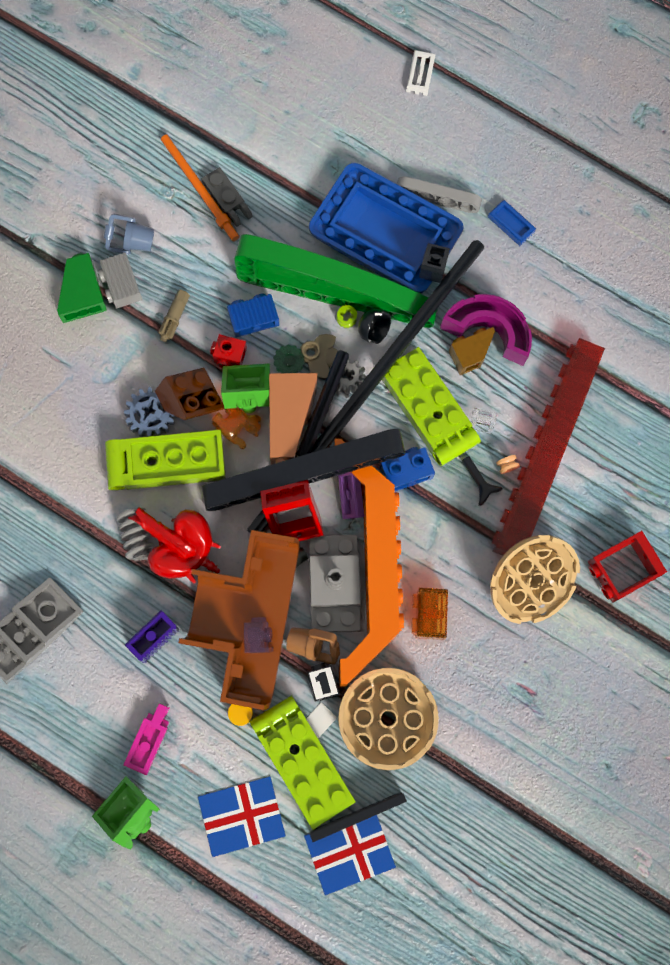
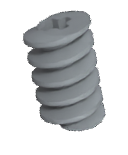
[116,508,155,561]

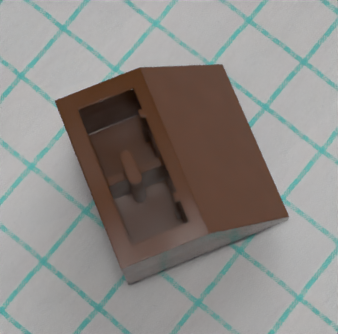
[155,367,224,420]

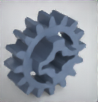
[124,387,175,437]

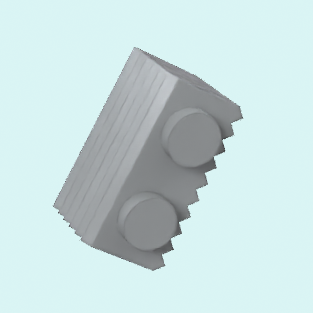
[98,252,142,309]

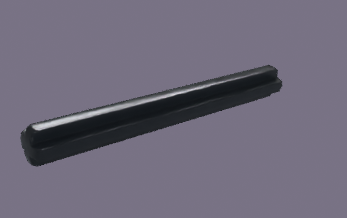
[297,350,349,457]

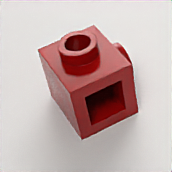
[210,334,247,368]

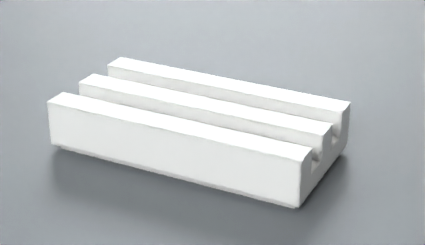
[406,50,436,96]

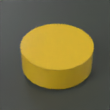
[228,704,253,726]

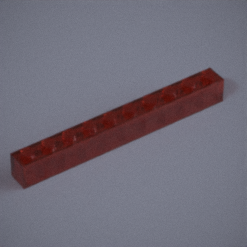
[491,338,605,556]

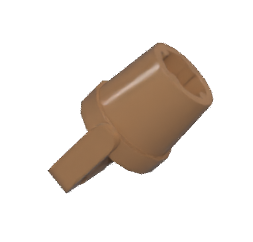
[286,627,340,665]

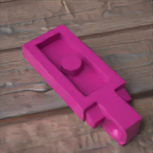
[124,703,170,775]

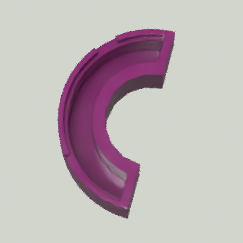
[440,294,532,366]

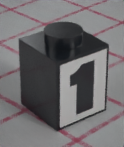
[307,663,339,702]

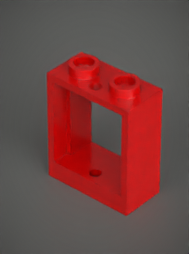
[260,480,324,541]
[587,531,667,603]

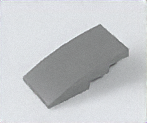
[0,578,83,684]

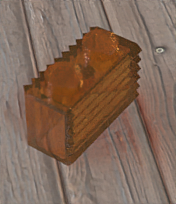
[411,588,448,640]

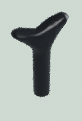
[462,456,503,506]

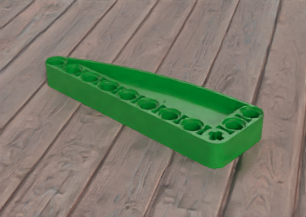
[234,234,438,328]

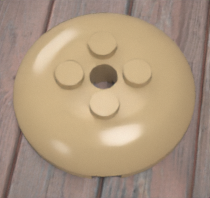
[490,535,580,624]
[338,668,439,770]

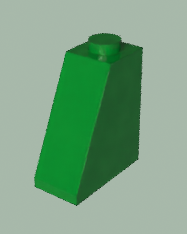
[57,253,107,323]

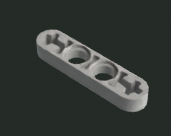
[397,176,482,213]

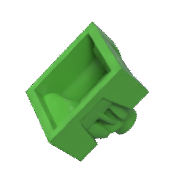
[221,363,270,413]
[92,776,160,850]

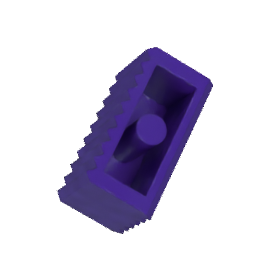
[124,610,179,663]

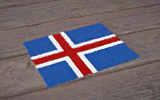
[198,776,286,857]
[304,815,396,895]

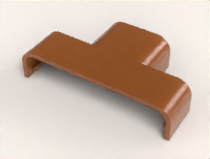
[178,530,299,710]

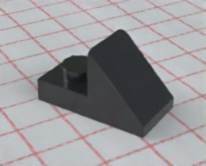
[419,243,450,283]

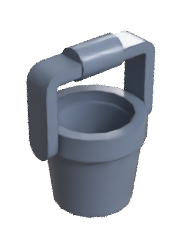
[104,214,154,255]

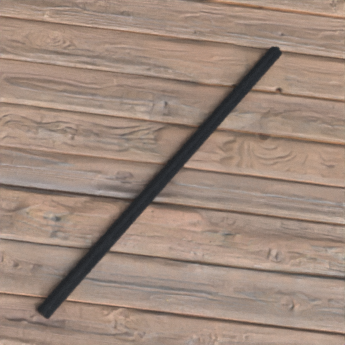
[247,240,484,533]

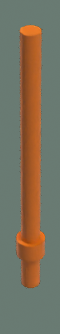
[161,134,240,242]

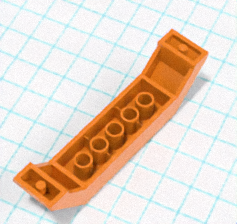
[334,439,404,687]

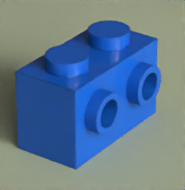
[379,447,435,491]

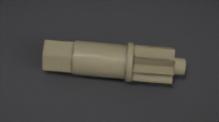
[158,289,190,342]

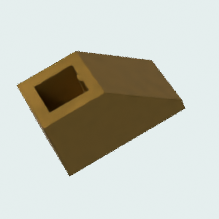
[449,327,495,375]

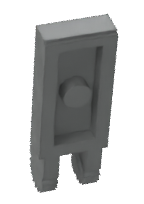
[201,167,253,227]

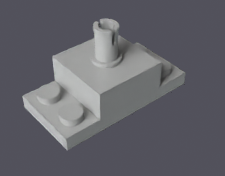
[309,535,360,632]

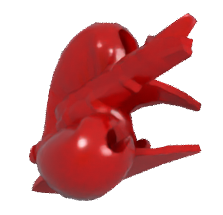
[128,507,221,583]

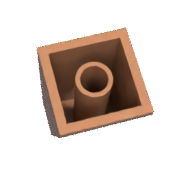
[269,373,317,465]

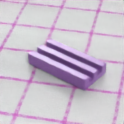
[338,472,364,520]

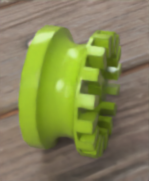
[337,305,357,328]

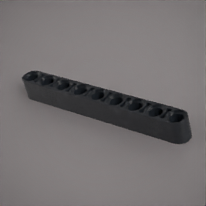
[202,429,406,511]

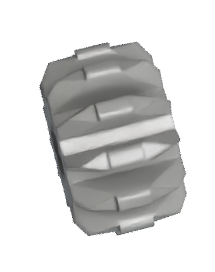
[330,359,367,398]

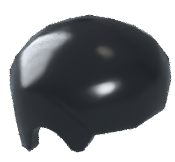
[358,308,391,344]

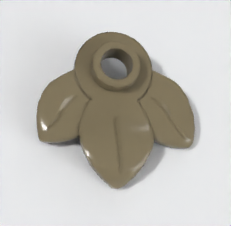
[299,334,338,379]

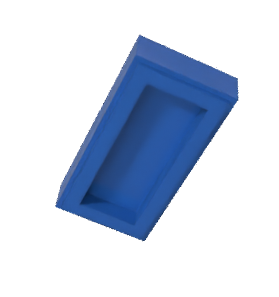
[488,200,536,246]

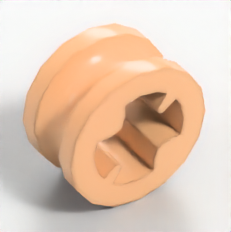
[496,455,520,474]

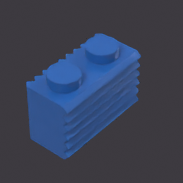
[227,293,279,338]

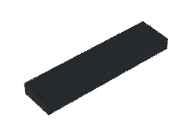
[309,792,407,842]

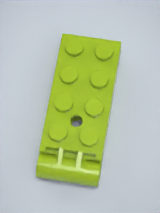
[382,347,481,467]
[105,430,226,490]
[249,695,356,830]

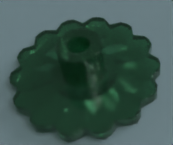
[273,344,305,373]

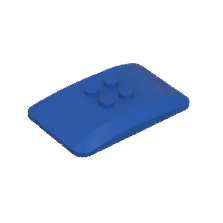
[309,163,464,293]

